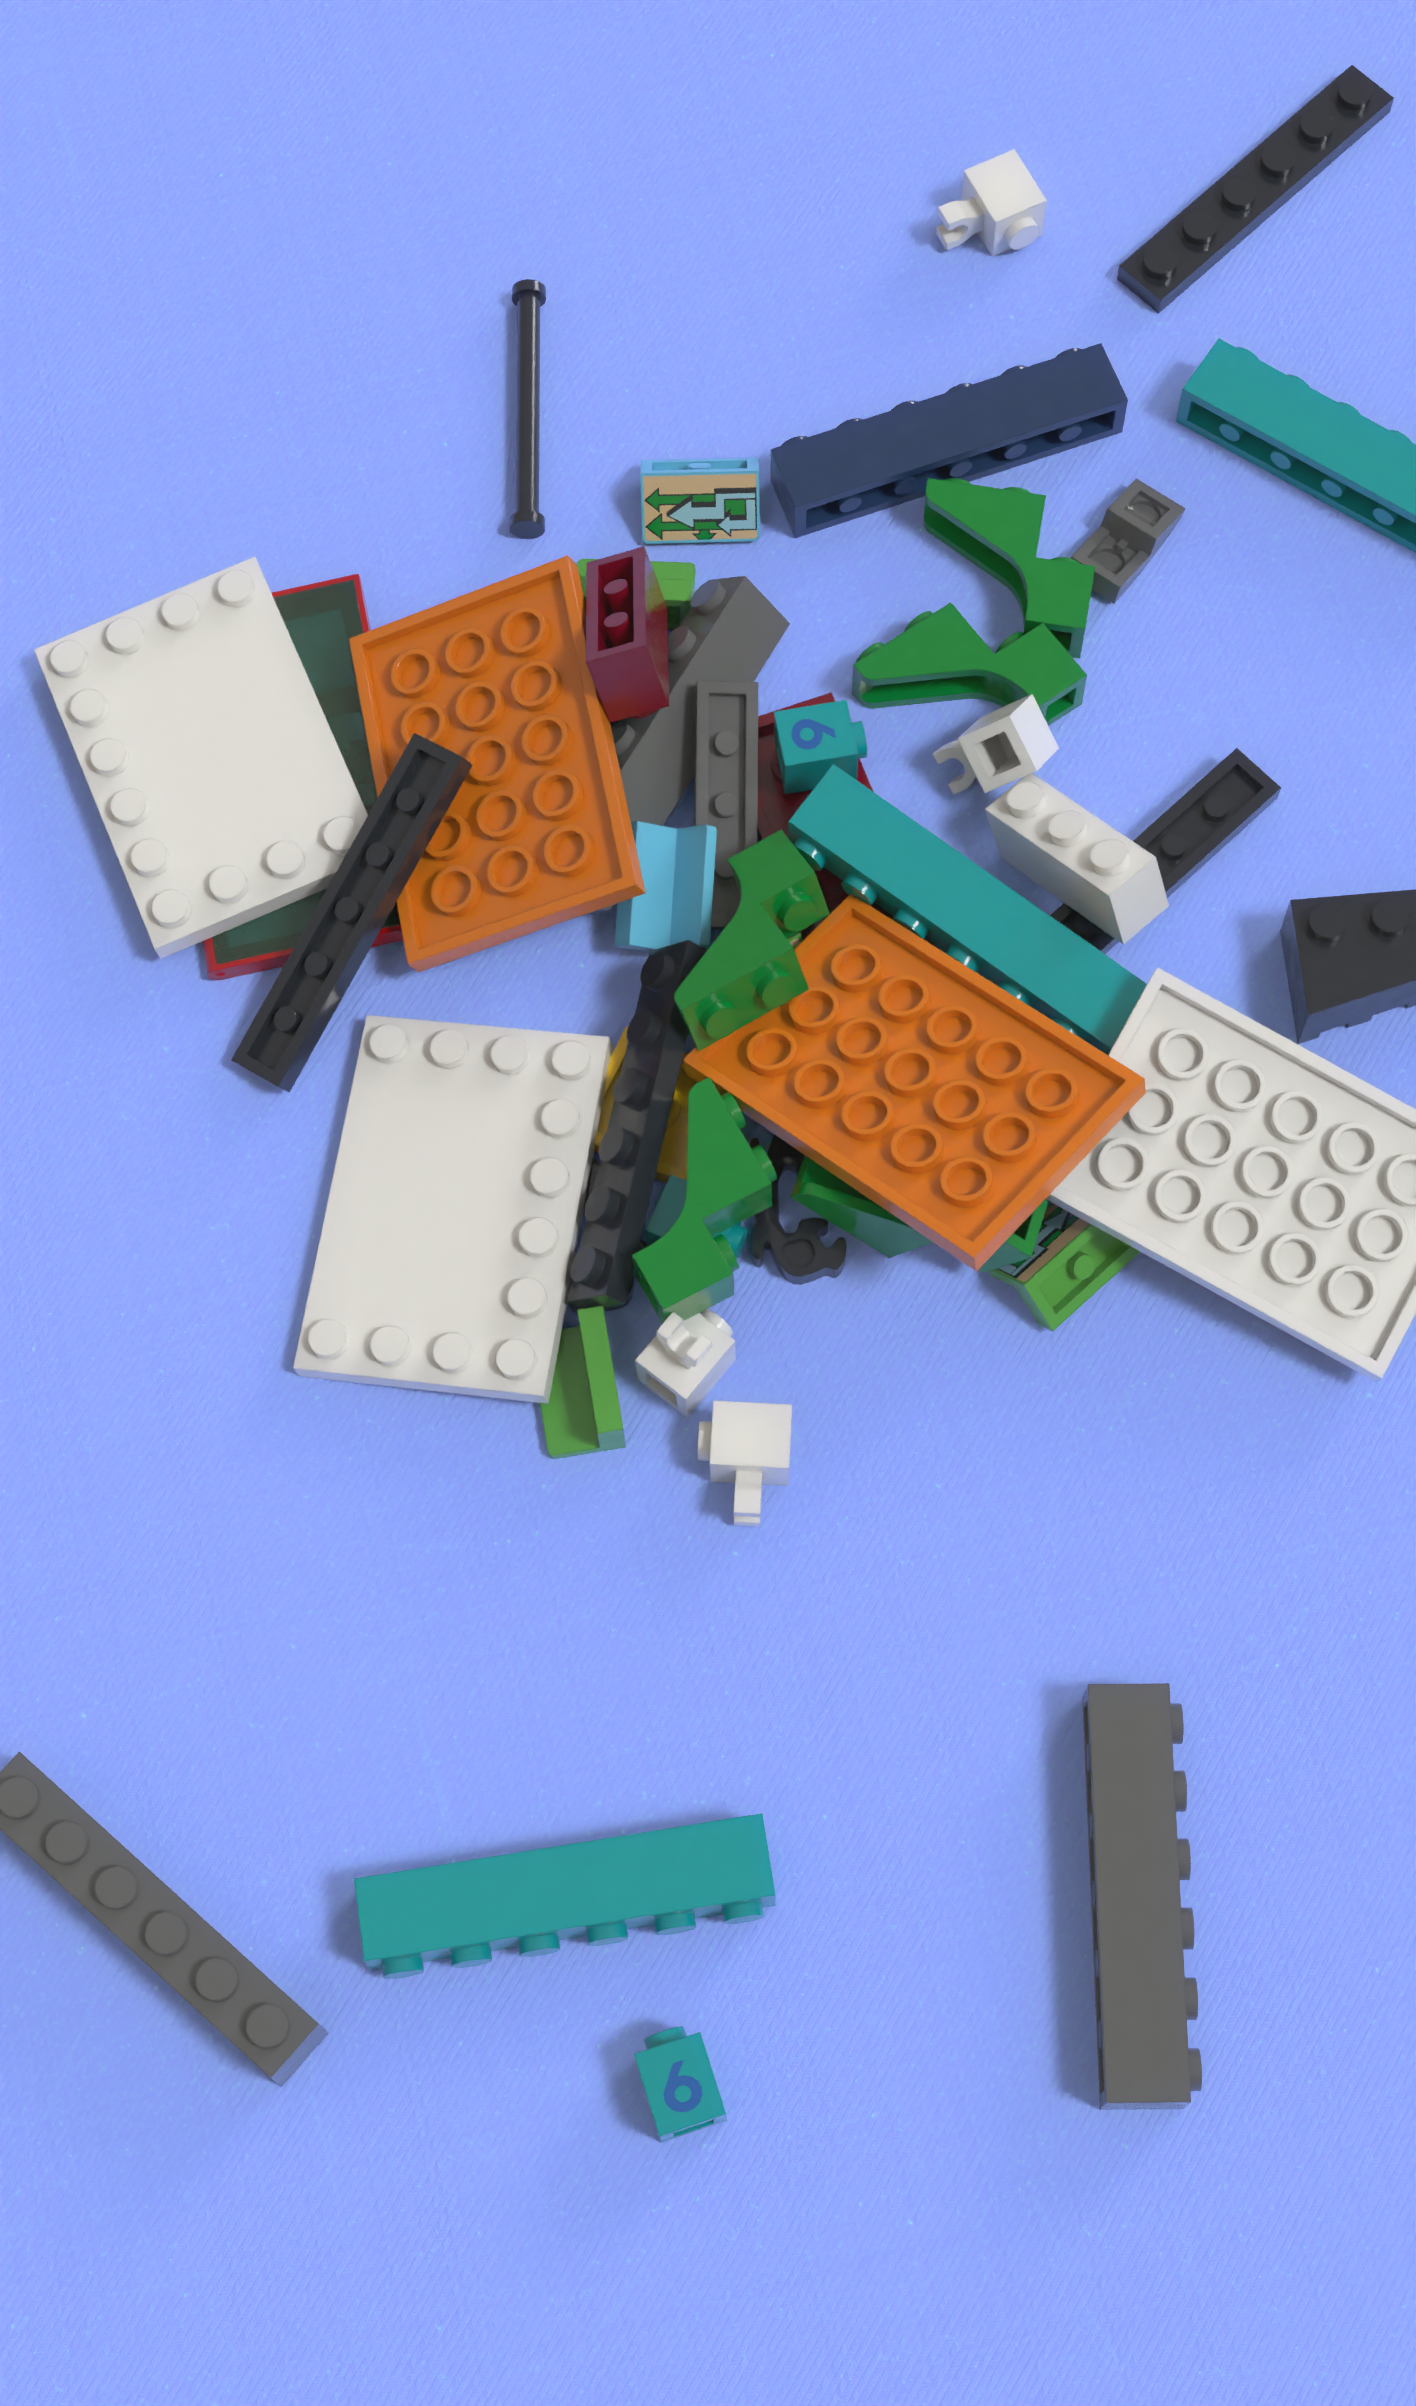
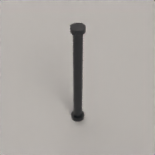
[510,279,546,539]

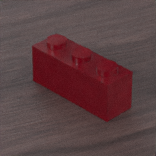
[586,546,669,723]

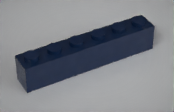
[770,343,1128,538]

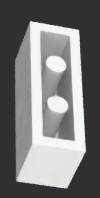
[985,773,1169,945]

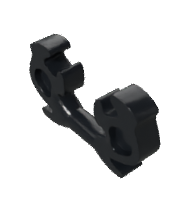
[749,1134,847,1285]

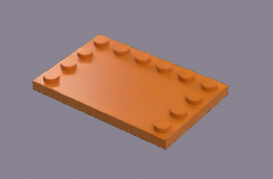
[349,555,645,972]
[682,894,1146,1272]

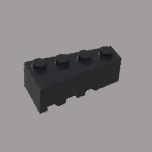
[1280,889,1416,1044]

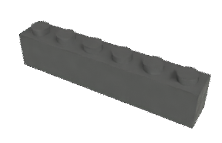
[596,576,790,911]
[1082,1683,1202,2110]
[0,1751,329,2087]

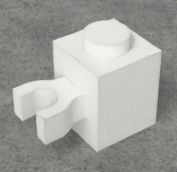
[936,149,1047,257]
[933,694,1059,795]
[635,1309,736,1418]
[698,1401,792,1527]

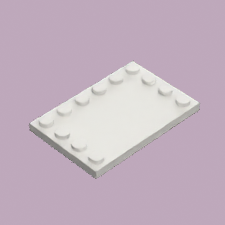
[34,556,368,959]
[1046,967,1416,1382]
[293,1015,613,1404]

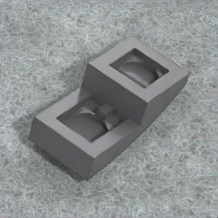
[1070,478,1186,604]

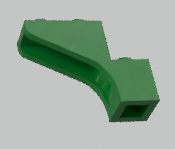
[923,478,1095,659]
[852,602,1087,726]
[674,829,830,1051]
[632,1077,777,1324]
[790,1155,1048,1273]

